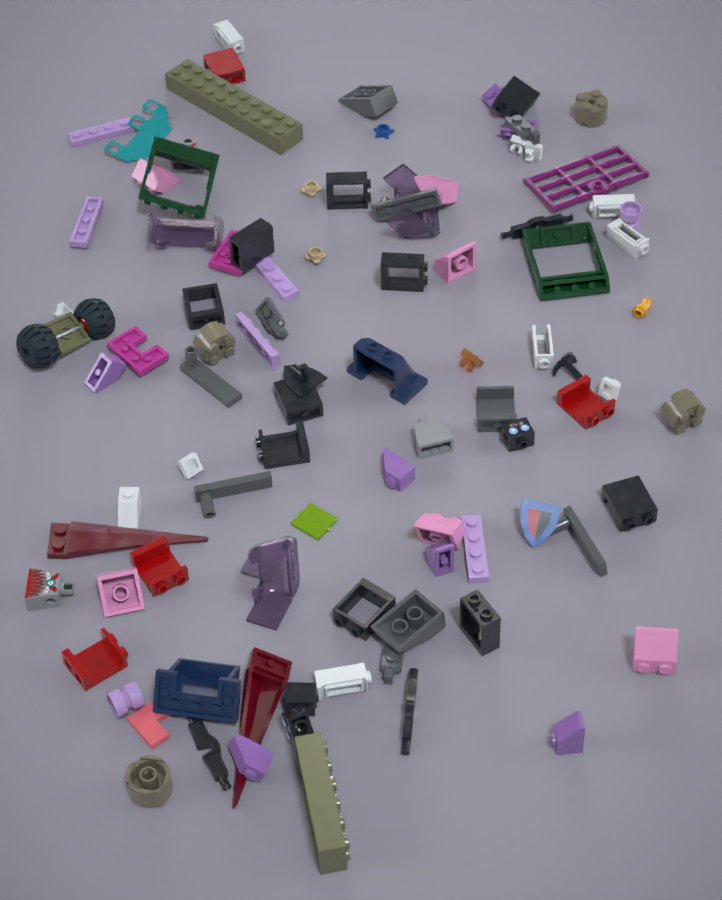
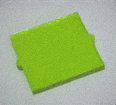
[291,503,338,541]

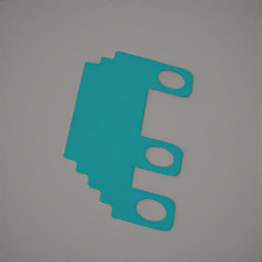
[104,99,173,163]

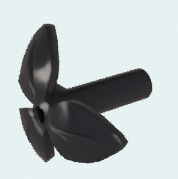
[553,352,583,380]

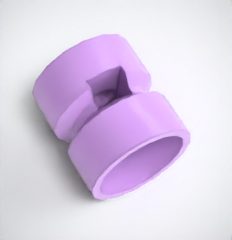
[619,201,642,232]
[106,681,145,718]

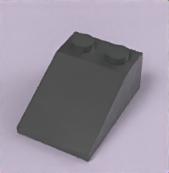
[338,85,398,118]
[370,589,446,653]

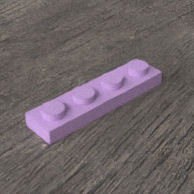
[68,117,135,148]
[69,196,104,248]
[253,256,299,303]
[236,312,280,370]
[461,515,489,583]

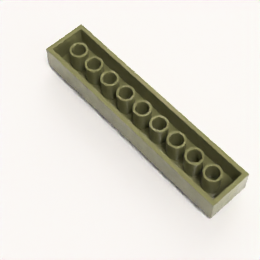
[165,59,303,155]

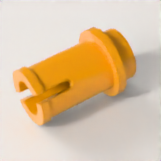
[633,297,653,318]

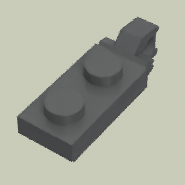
[505,115,541,145]
[255,297,289,339]
[380,641,405,685]

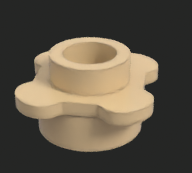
[301,180,321,197]
[305,247,326,264]

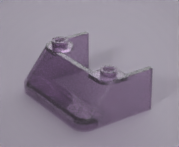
[383,163,440,239]
[147,213,224,251]
[241,536,300,631]

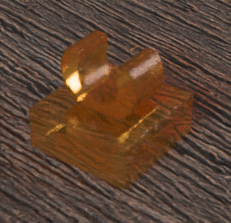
[459,348,484,373]

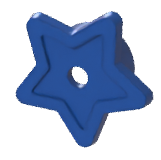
[373,124,394,139]

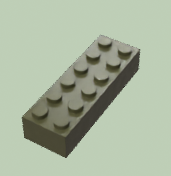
[294,732,351,875]

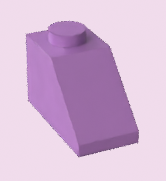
[84,352,126,393]
[383,448,415,492]
[426,541,454,577]
[550,710,586,755]
[229,733,275,783]

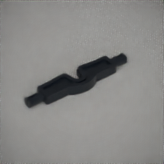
[500,213,574,240]
[401,668,418,756]
[187,717,232,791]

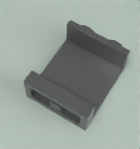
[476,386,517,432]

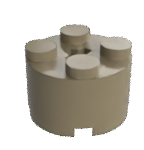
[574,90,608,128]
[193,321,236,365]
[661,389,706,434]
[126,755,173,807]

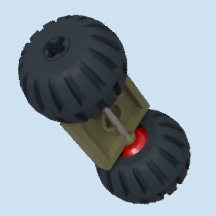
[16,298,116,369]

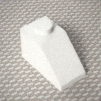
[118,487,142,529]

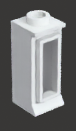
[213,20,245,54]
[589,194,635,220]
[606,218,650,259]
[531,324,554,369]
[314,663,372,700]

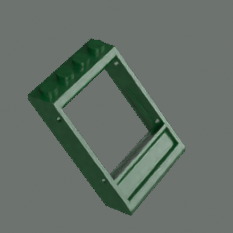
[138,136,220,219]
[522,221,610,301]

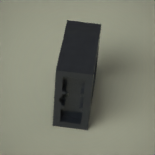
[326,171,371,210]
[380,252,428,292]
[182,283,225,330]
[333,578,396,641]
[459,589,501,657]

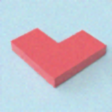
[127,700,171,749]

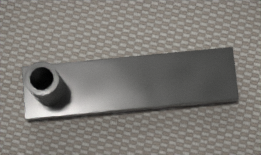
[371,187,442,222]
[180,346,242,408]
[194,471,272,518]
[550,506,608,577]

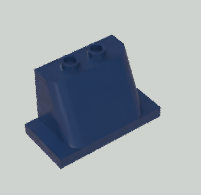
[347,338,428,405]
[153,658,241,723]

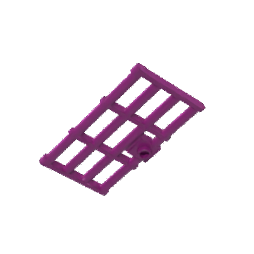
[523,144,650,213]

